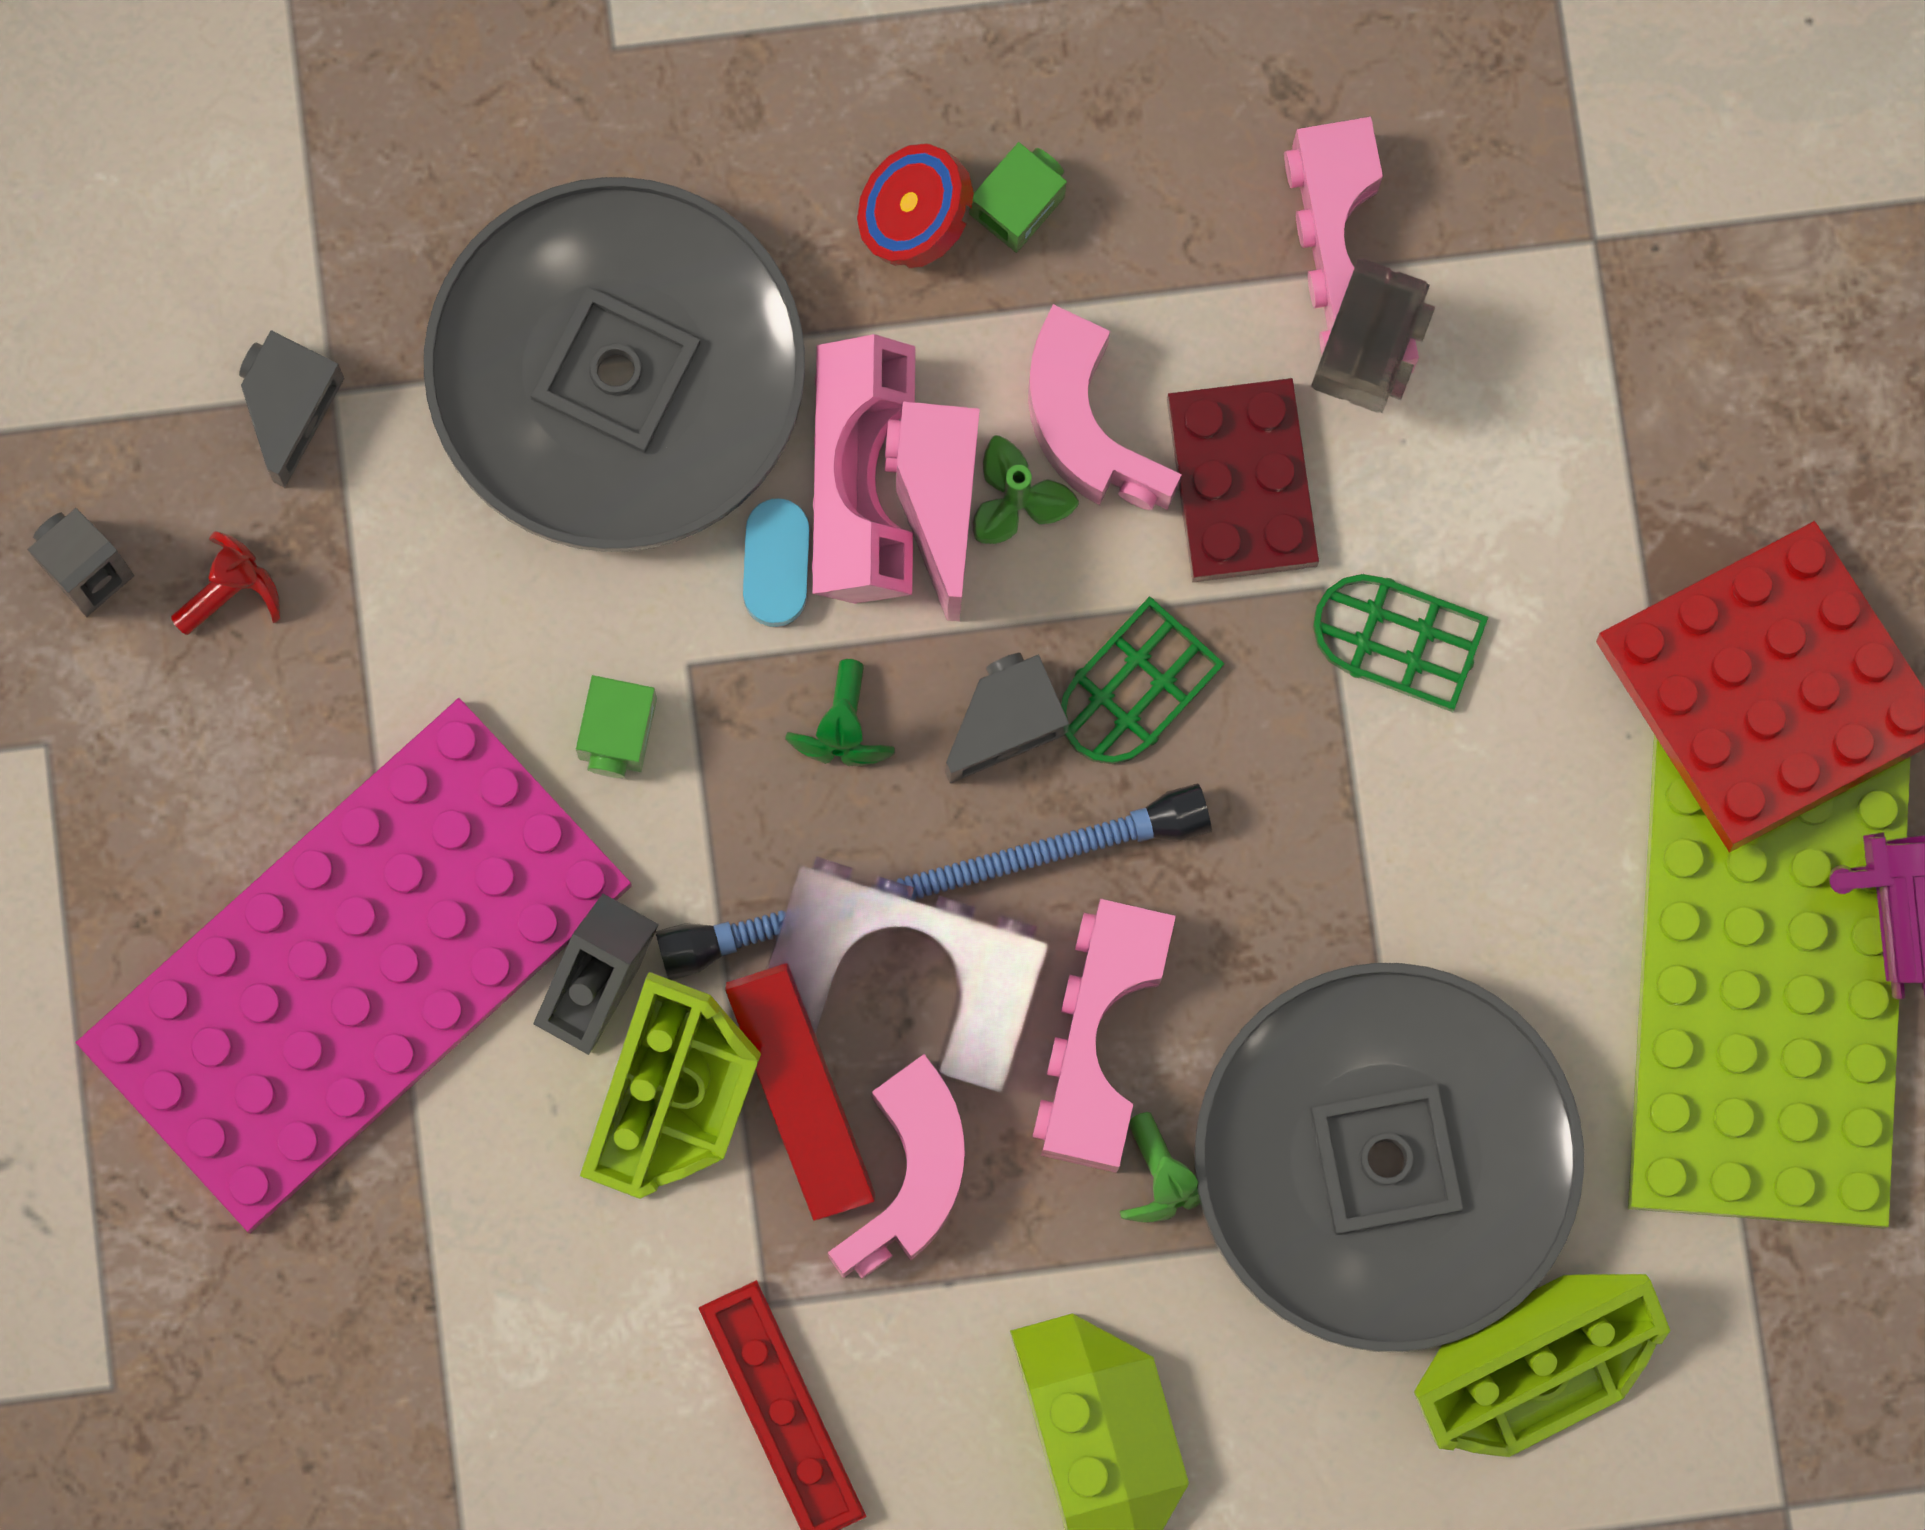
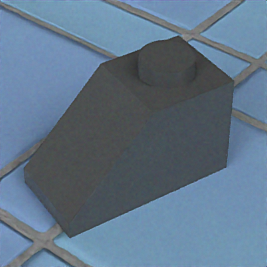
[239,330,344,488]
[27,508,134,617]
[945,653,1069,784]
[533,894,659,1055]

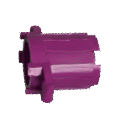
[1829,832,1925,999]

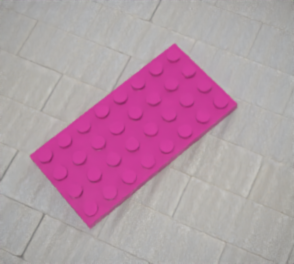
[75,698,632,1234]

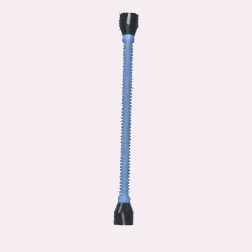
[655,783,1212,980]

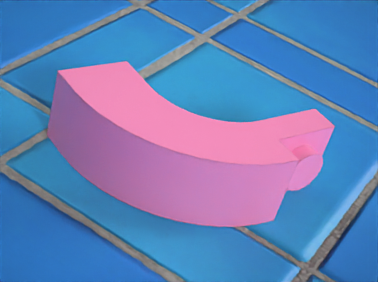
[1028,304,1182,510]
[828,1054,965,1279]

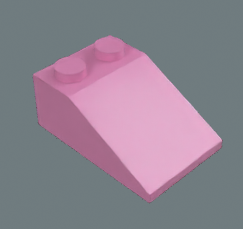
[885,401,980,622]

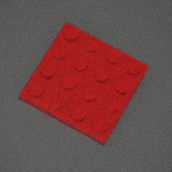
[1596,521,1925,853]

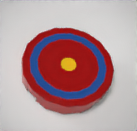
[857,143,974,268]

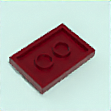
[1167,378,1319,583]

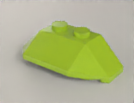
[580,972,761,1199]
[1414,1274,1671,1457]
[1010,1313,1189,1530]

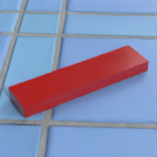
[725,963,875,1221]
[698,1280,867,1530]

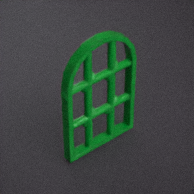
[1313,574,1488,712]
[1061,596,1225,765]

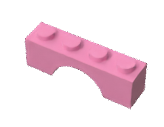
[1284,117,1419,386]
[812,334,915,604]
[1033,899,1176,1173]

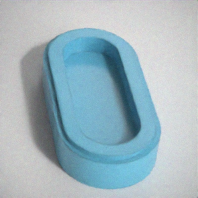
[743,498,810,627]

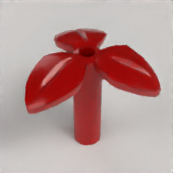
[171,531,280,635]

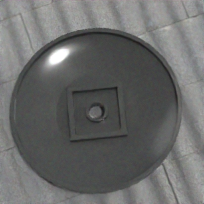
[424,177,805,552]
[1195,963,1584,1352]

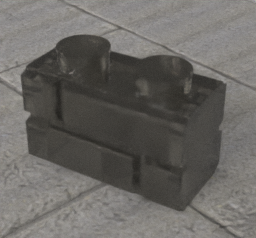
[1311,259,1436,413]

